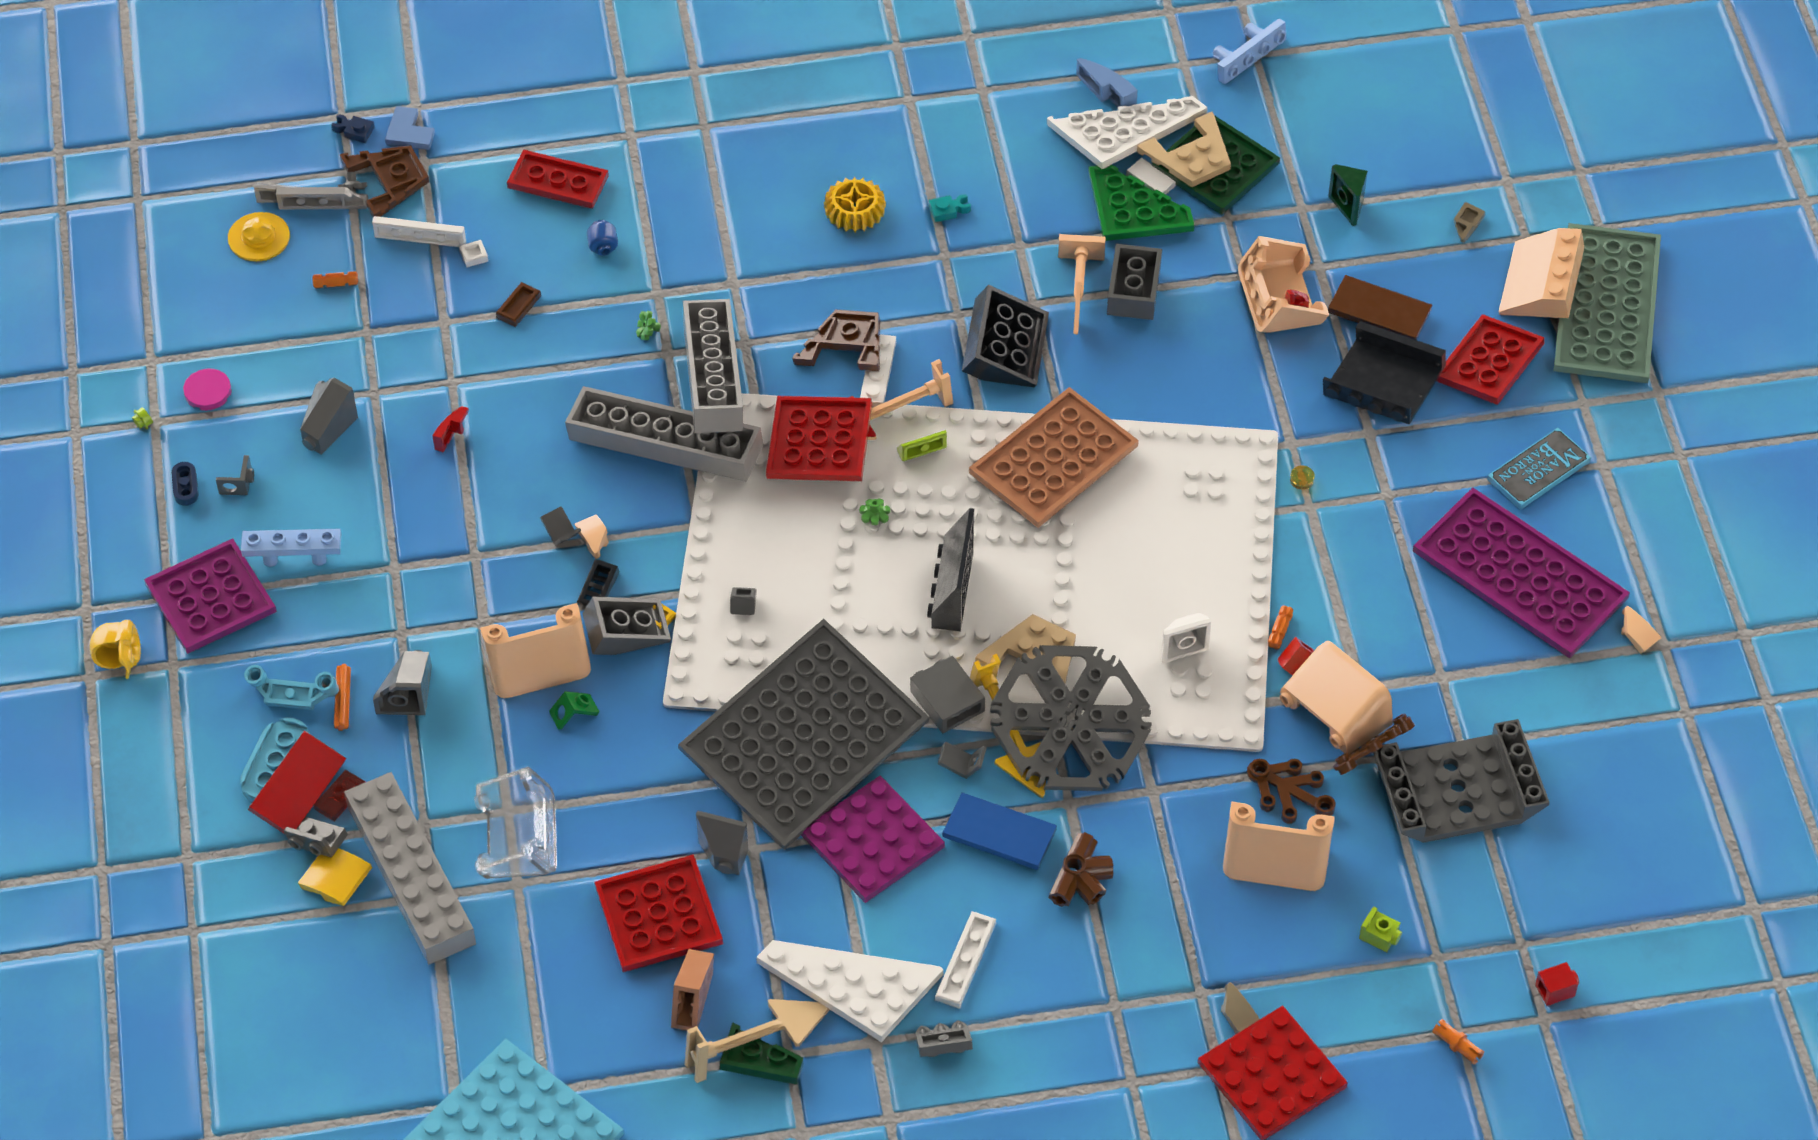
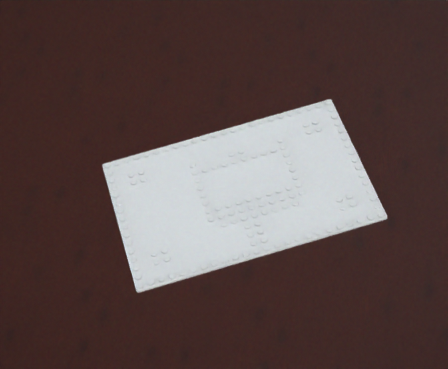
[663,393,1278,752]

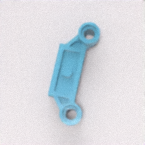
[244,665,339,710]

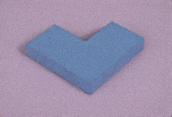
[385,106,435,150]

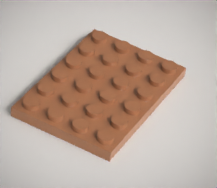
[969,387,1139,528]

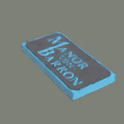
[1487,427,1591,510]

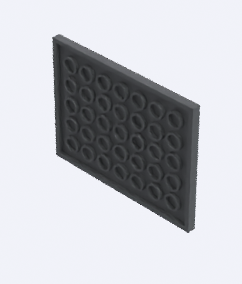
[678,618,929,850]

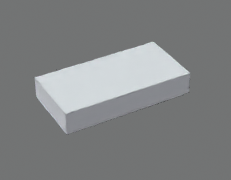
[1127,158,1176,194]

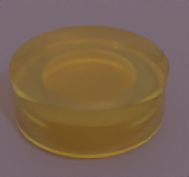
[1290,465,1315,490]

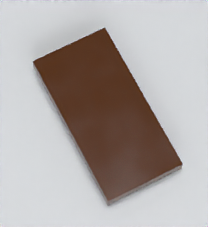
[1328,275,1432,340]

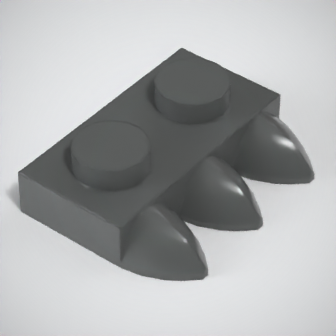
[916,1020,973,1057]

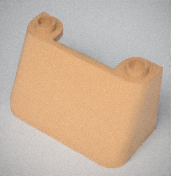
[1238,236,1329,333]
[480,603,591,698]
[1280,641,1393,754]
[1223,801,1334,891]

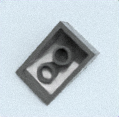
[582,597,671,655]

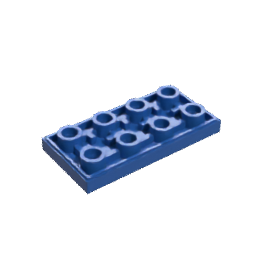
[943,792,1057,870]

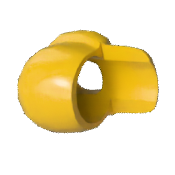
[89,620,141,679]

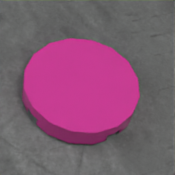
[183,368,232,411]

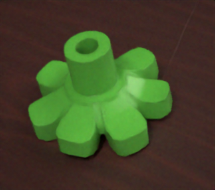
[636,311,661,341]
[859,498,890,525]

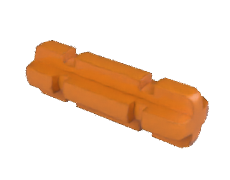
[312,271,358,288]
[1268,605,1293,650]

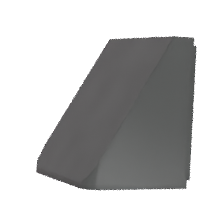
[730,587,757,615]

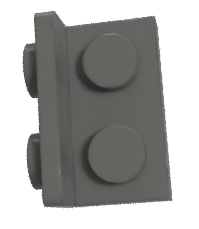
[283,817,348,858]

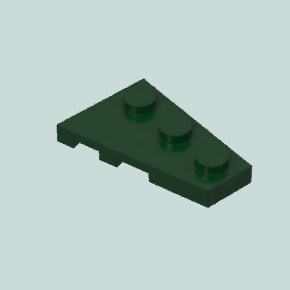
[719,1022,804,1085]

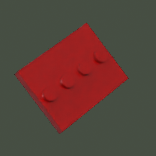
[1437,314,1545,405]

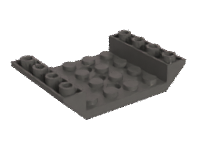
[1373,719,1550,843]

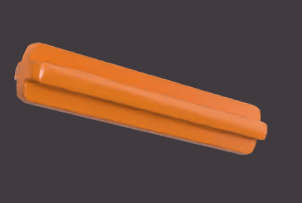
[334,664,351,731]

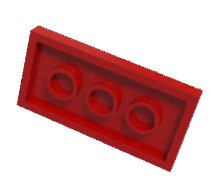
[507,149,609,209]

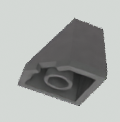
[300,378,358,455]
[373,650,432,715]

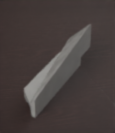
[254,183,368,210]

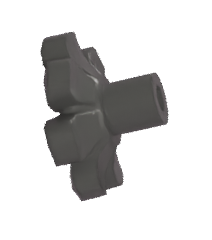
[338,172,367,190]

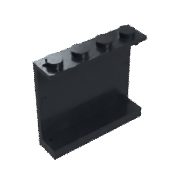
[1323,321,1446,425]

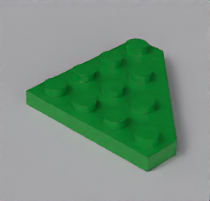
[1088,165,1195,241]

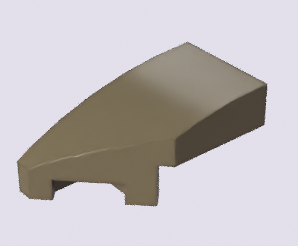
[1454,202,1485,243]
[1221,982,1260,1034]

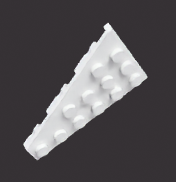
[1047,96,1207,169]
[757,940,943,1042]

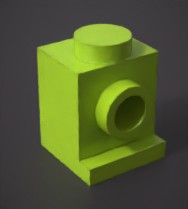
[1359,906,1402,952]

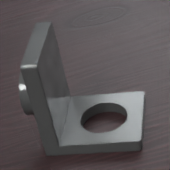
[216,455,254,495]
[540,506,582,546]
[938,742,987,779]

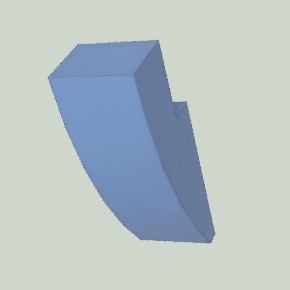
[1076,58,1138,108]

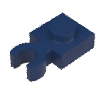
[331,114,375,143]

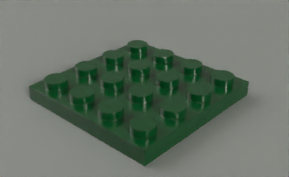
[1152,115,1280,215]

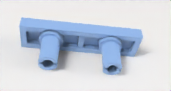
[1213,19,1287,84]
[241,529,342,567]

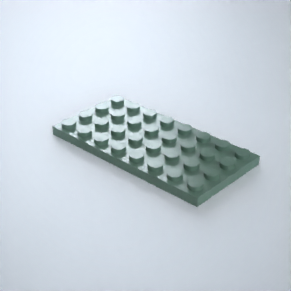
[1553,223,1661,383]

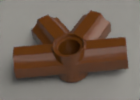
[1048,832,1113,907]

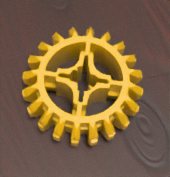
[824,176,886,233]

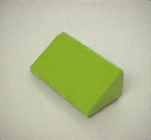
[897,430,947,461]

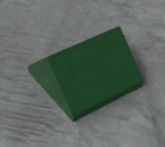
[1328,164,1368,226]

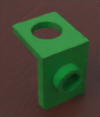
[549,691,599,730]

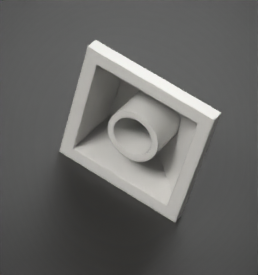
[1161,613,1212,663]

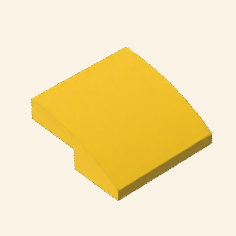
[298,848,373,906]

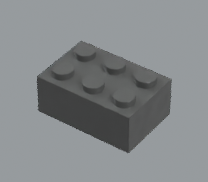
[1107,244,1162,320]

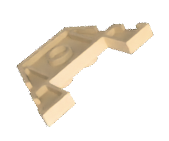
[1137,112,1231,187]
[975,614,1076,684]

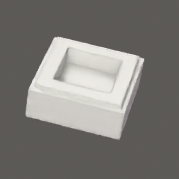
[459,240,488,268]

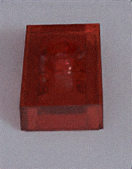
[314,769,366,822]

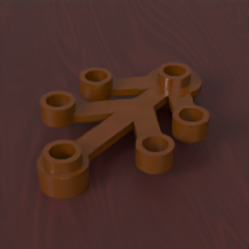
[1333,713,1415,775]
[1247,759,1336,824]

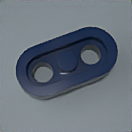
[171,462,199,506]

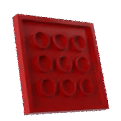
[766,396,872,481]
[594,854,723,972]
[1198,1005,1348,1140]

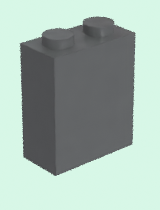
[910,655,985,734]

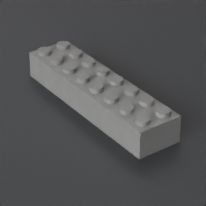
[683,299,743,434]
[565,386,764,482]
[344,772,476,965]

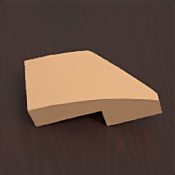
[575,515,609,559]
[1621,606,1661,654]

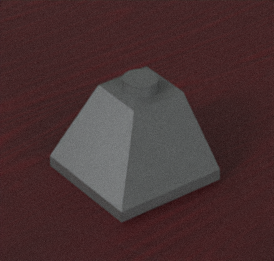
[696,810,749,875]

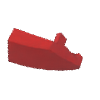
[1285,289,1310,308]
[432,406,469,452]

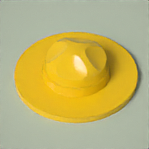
[228,212,290,261]

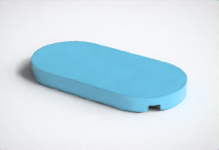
[240,718,310,802]

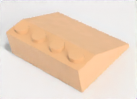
[1499,228,1585,318]

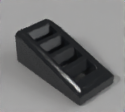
[577,559,620,607]

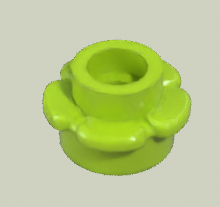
[132,407,153,430]

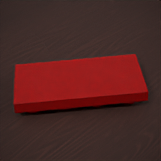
[248,730,347,834]

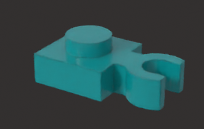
[928,195,971,222]

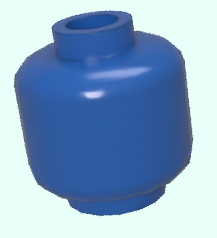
[587,220,618,256]

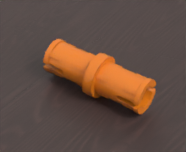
[1432,1019,1484,1065]

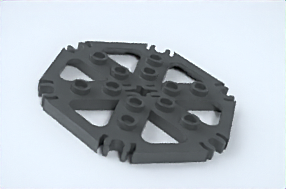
[990,645,1152,791]

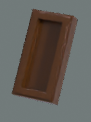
[496,282,541,327]

